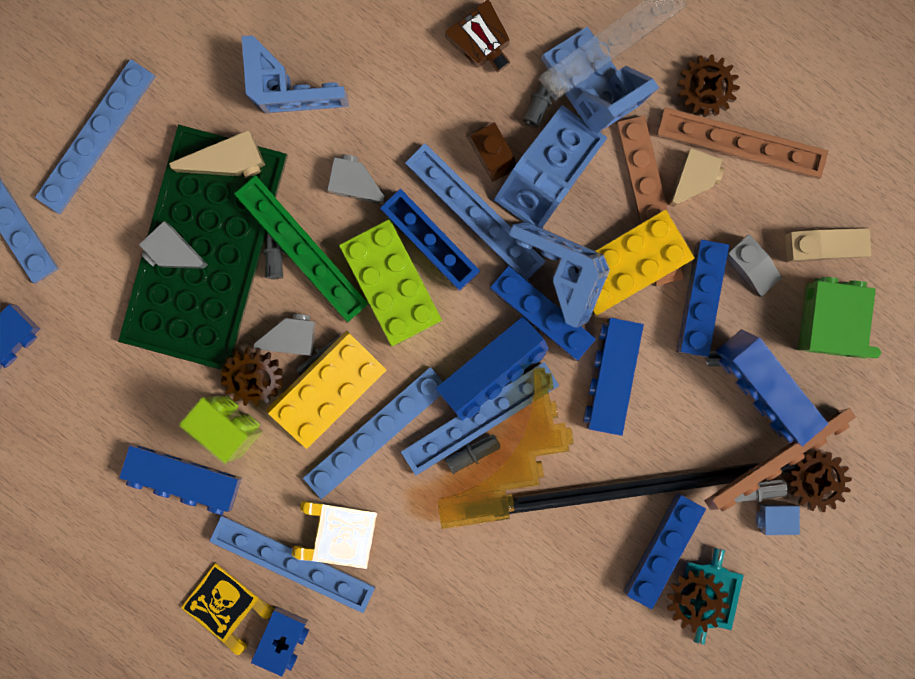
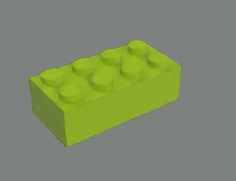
[339,219,443,347]
[180,395,263,464]

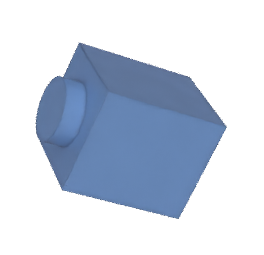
[756,504,800,535]

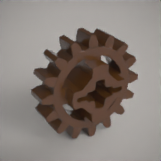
[677,54,740,117]
[221,347,283,406]
[788,450,852,512]
[666,569,729,633]

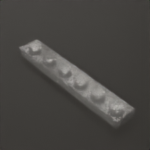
[538,0,687,101]

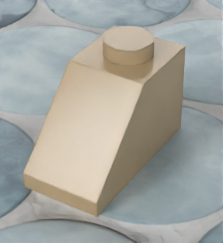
[669,148,725,207]

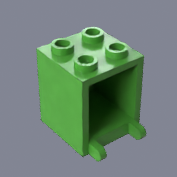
[798,277,881,359]

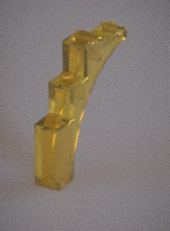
[437,368,574,529]

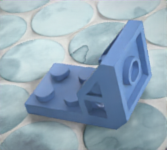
[541,26,659,134]
[242,35,349,114]
[494,105,607,228]
[509,222,610,328]

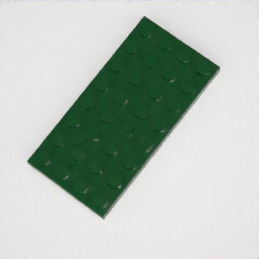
[118,124,288,370]

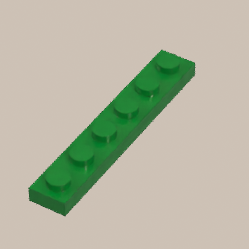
[234,176,369,323]

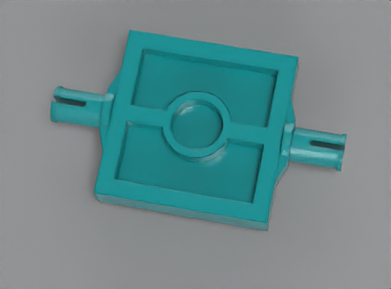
[679,547,744,645]

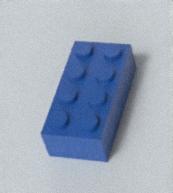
[716,329,828,447]

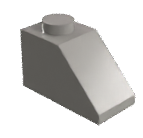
[327,154,386,205]
[139,221,208,268]
[727,234,782,297]
[254,314,316,356]

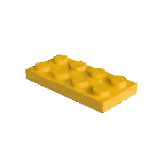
[576,209,695,316]
[266,330,386,449]

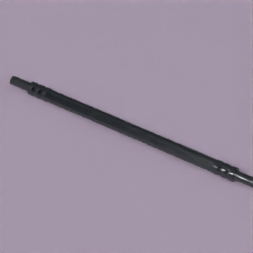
[465,462,799,517]

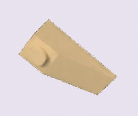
[169,130,266,178]
[785,228,872,263]

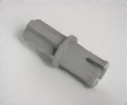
[735,479,788,503]

